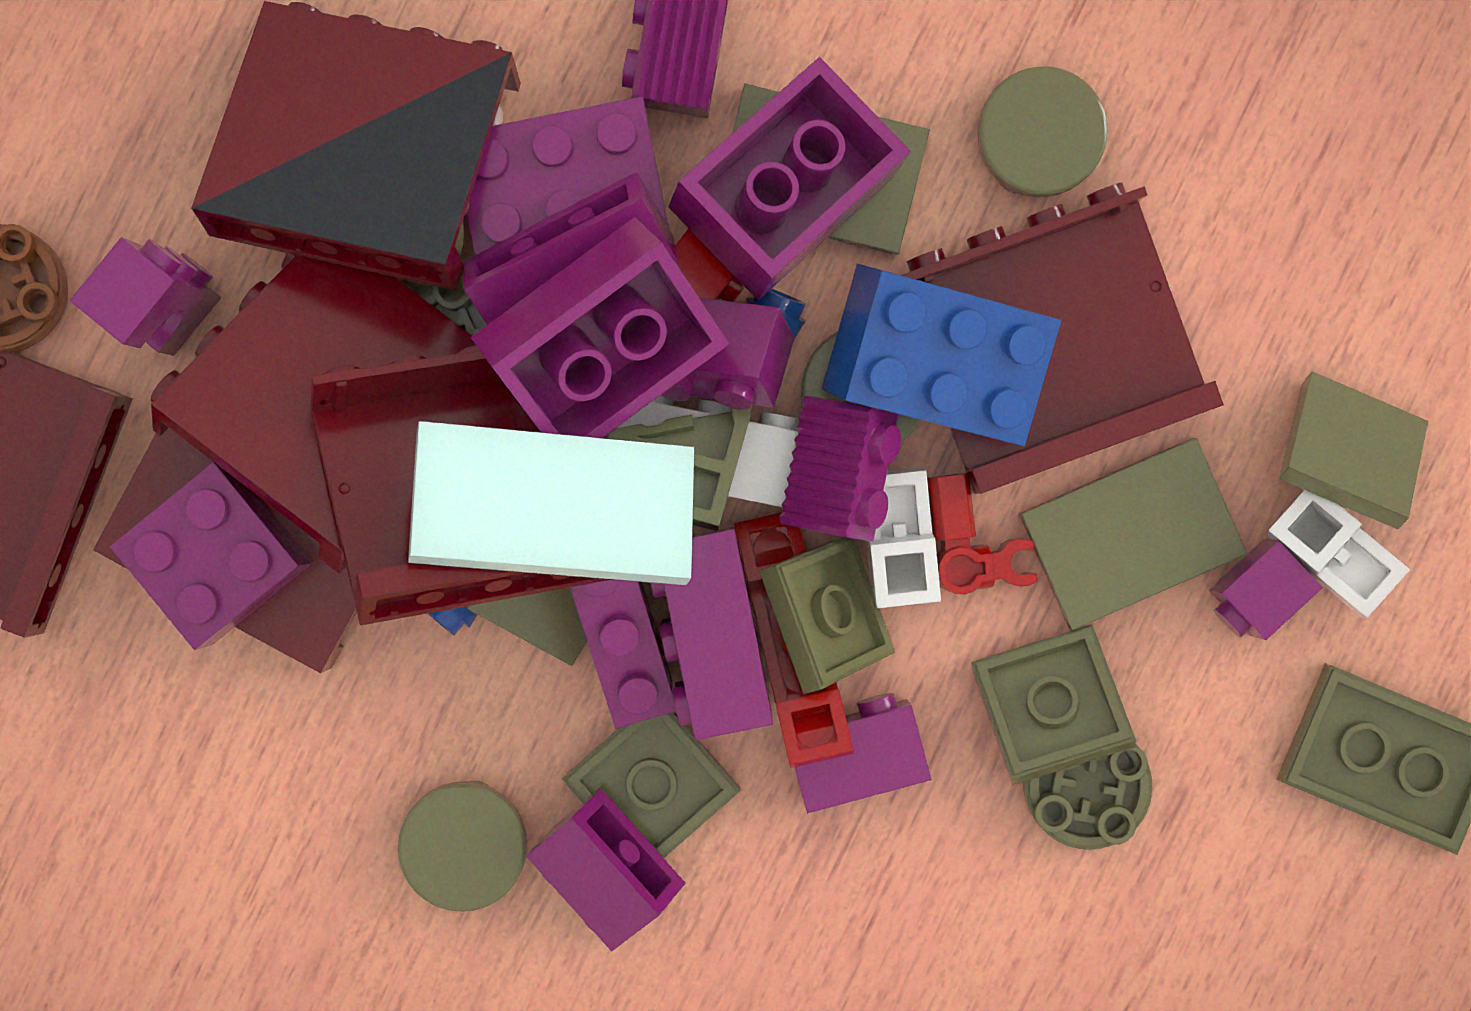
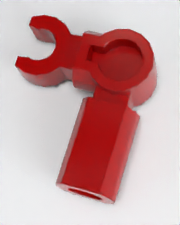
[927,473,1038,595]

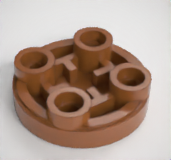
[0,224,68,353]

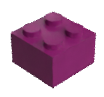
[110,462,313,650]

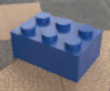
[822,263,1061,446]

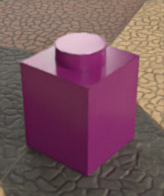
[1209,539,1323,640]

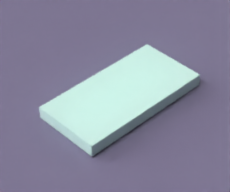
[408,421,694,585]

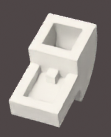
[866,467,941,608]
[1267,490,1410,620]

